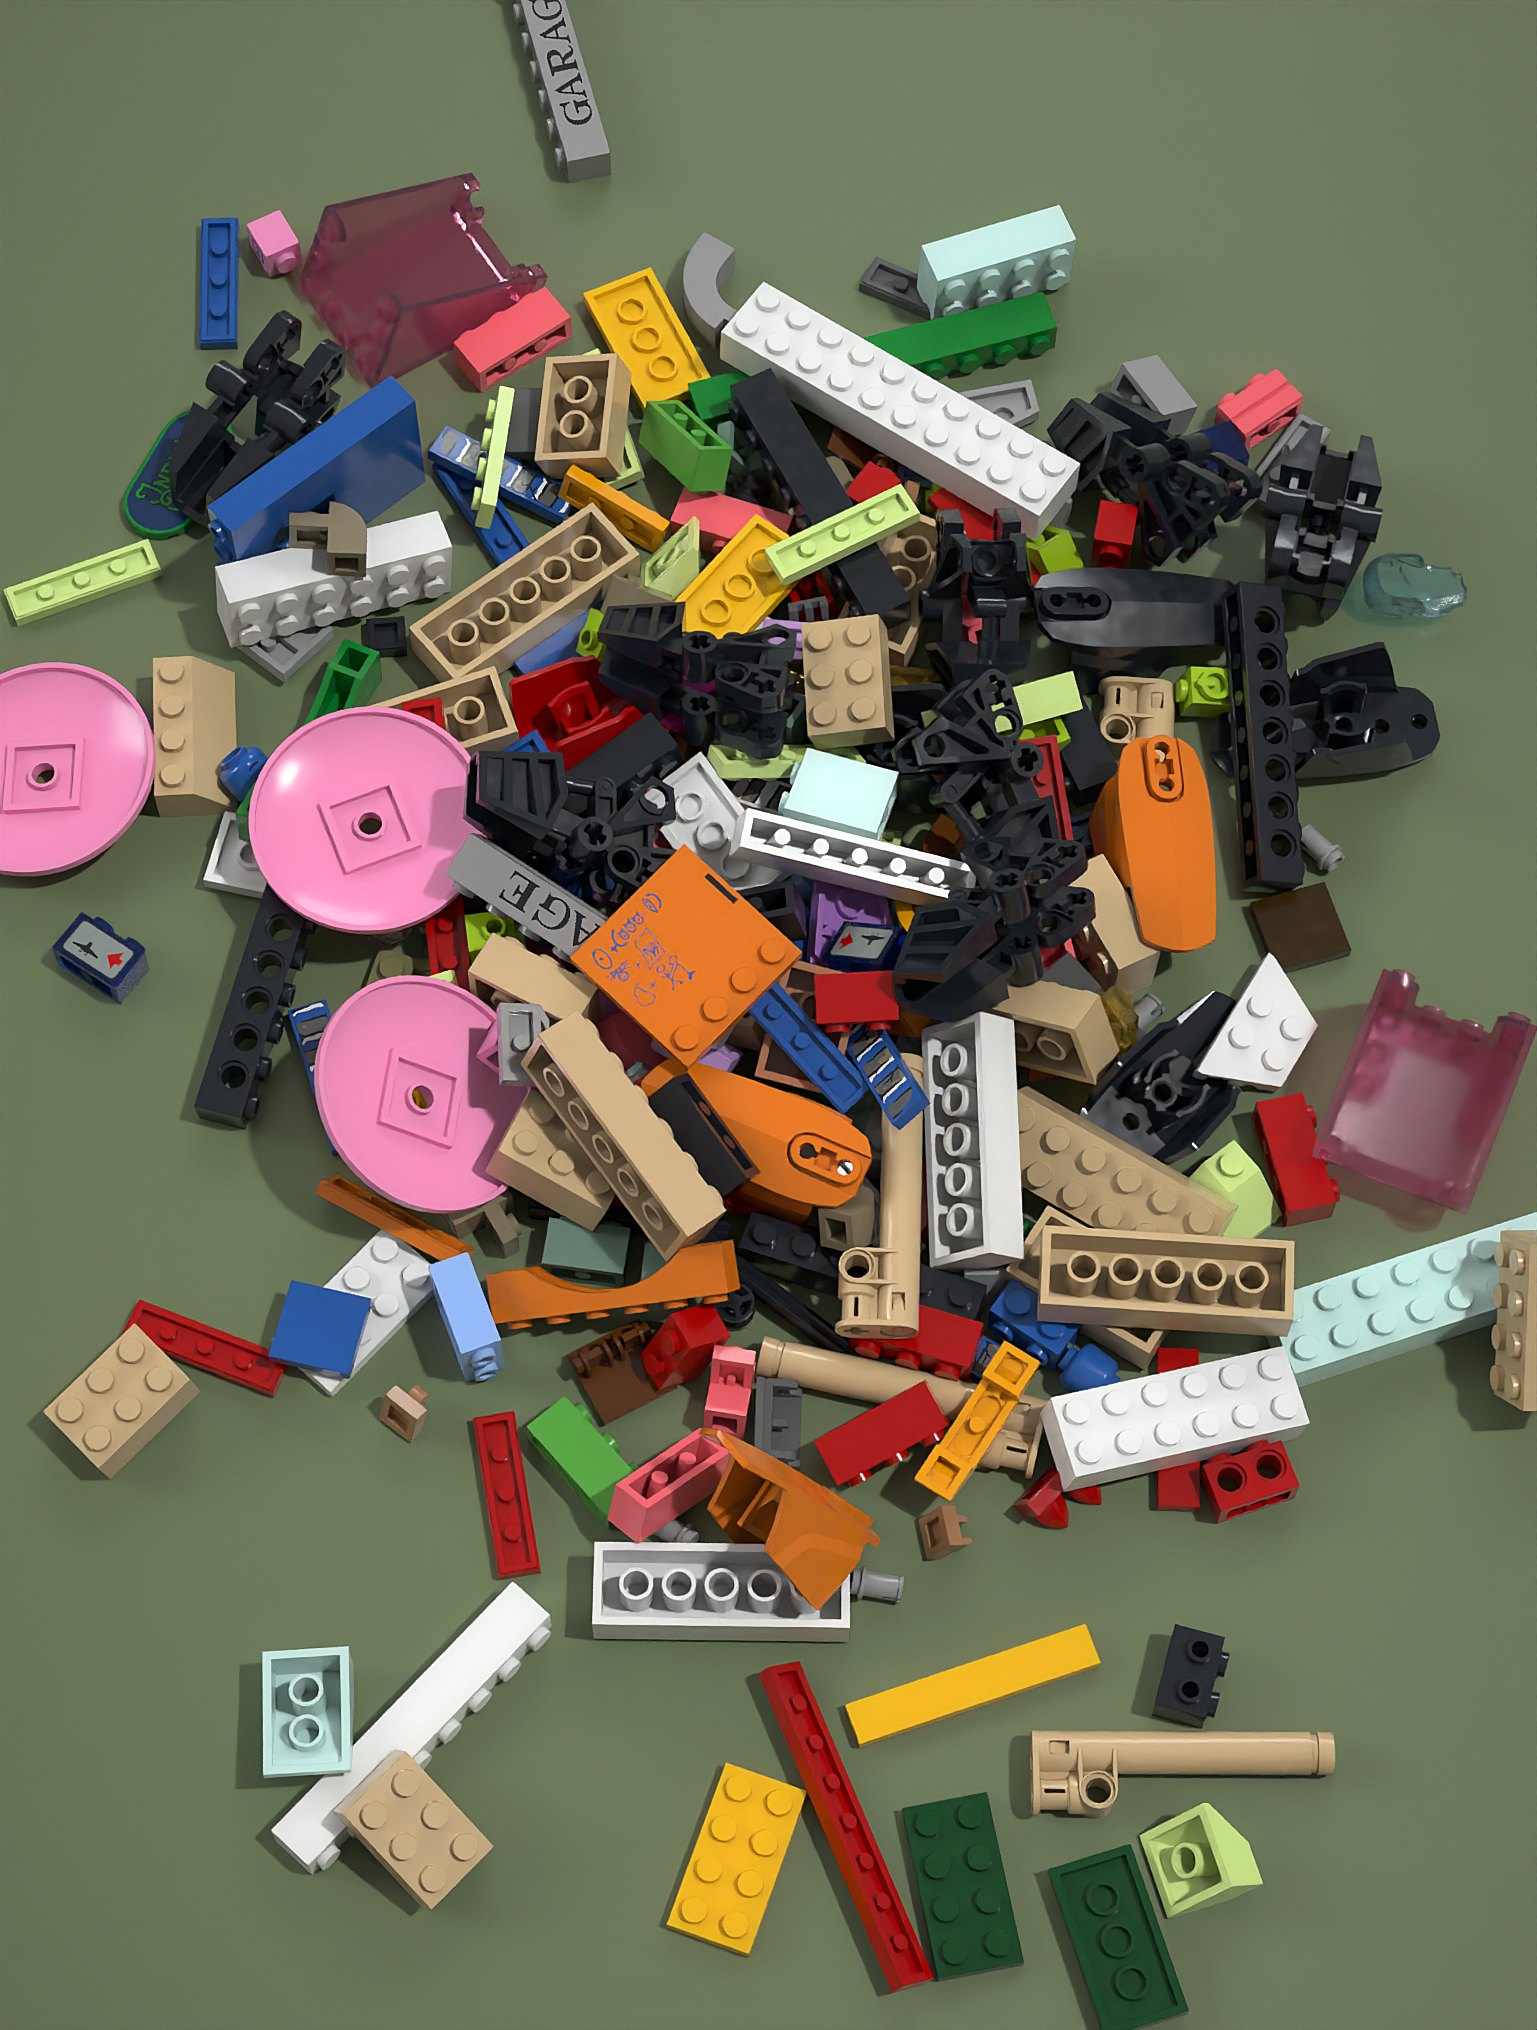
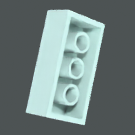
[917,205,1076,320]

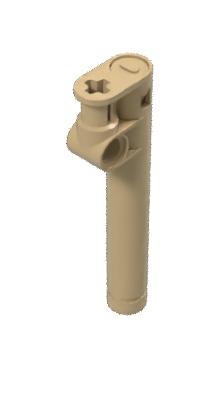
[1098,676,1175,904]
[835,1053,924,1339]
[756,1336,1049,1479]
[1030,1730,1335,1819]

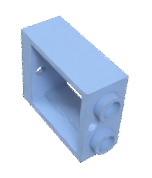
[428,1252,505,1382]

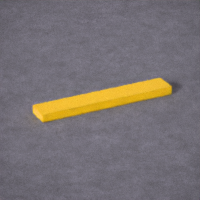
[845,1624,1101,1748]

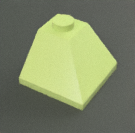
[640,516,700,602]
[1189,1140,1282,1238]
[1139,1803,1263,1918]

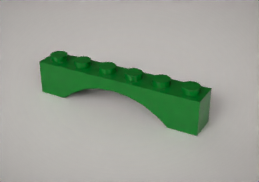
[236,639,382,844]

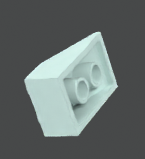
[262,1646,354,1778]

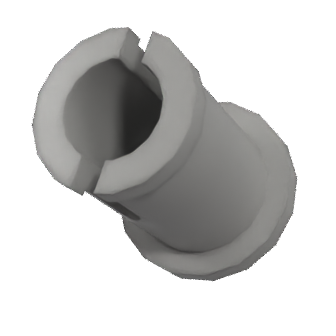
[1300,824,1345,873]
[1127,993,1165,1030]
[653,1518,699,1543]
[850,1566,904,1603]

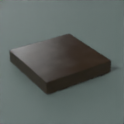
[1249,882,1351,973]

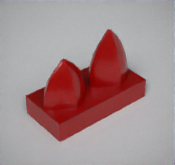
[1013,1462,1102,1528]

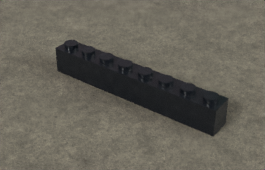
[727,368,911,630]

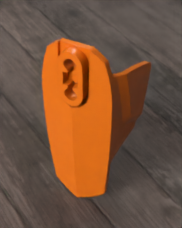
[1088,734,1216,953]
[641,1057,872,1226]
[698,1428,881,1610]

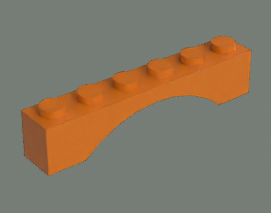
[486,1239,740,1330]

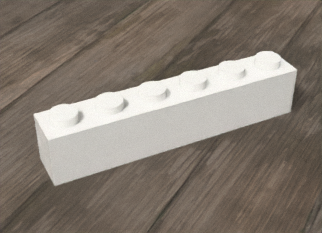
[729,808,976,906]

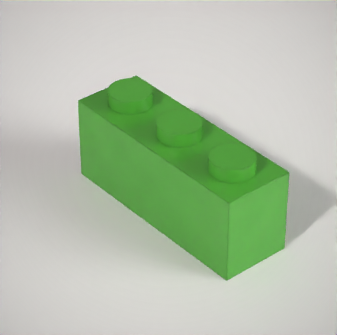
[638,400,733,495]
[526,1395,639,1530]

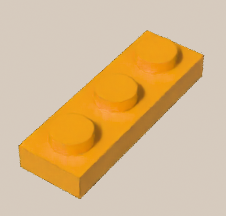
[558,464,670,553]

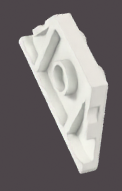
[1192,953,1318,1092]

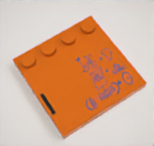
[570,844,802,1071]

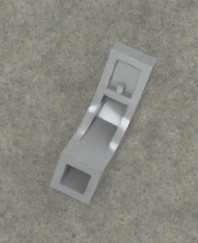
[683,232,738,349]

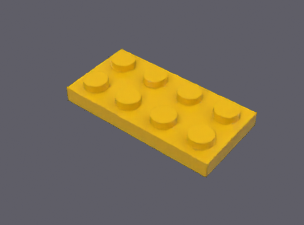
[583,267,710,413]
[674,514,803,639]
[666,1762,807,1958]

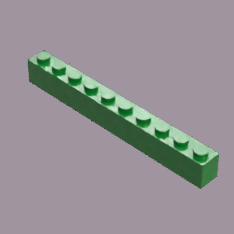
[688,291,1057,434]

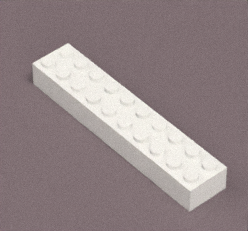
[720,282,1080,541]

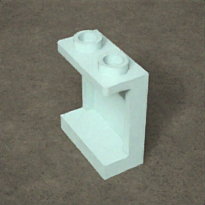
[778,748,899,841]

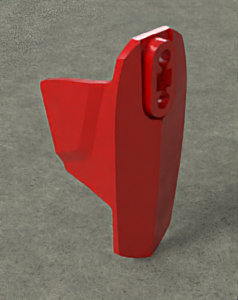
[509,655,674,772]

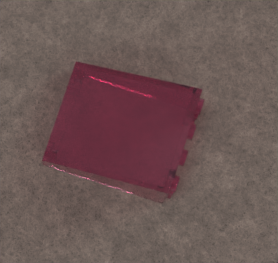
[298,172,548,389]
[1311,969,1537,1215]

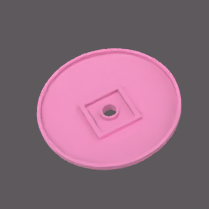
[0,662,156,877]
[249,706,488,934]
[314,975,537,1213]

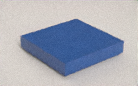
[268,1280,372,1379]

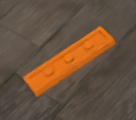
[315,1175,475,1261]

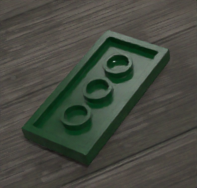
[902,1792,1024,1982]
[1047,1844,1189,2030]

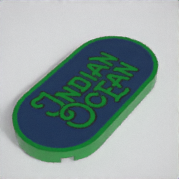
[123,411,233,541]

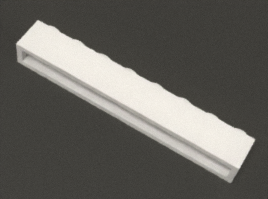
[271,1582,552,1875]

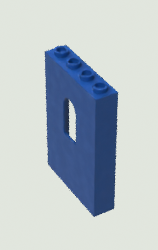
[207,375,425,566]

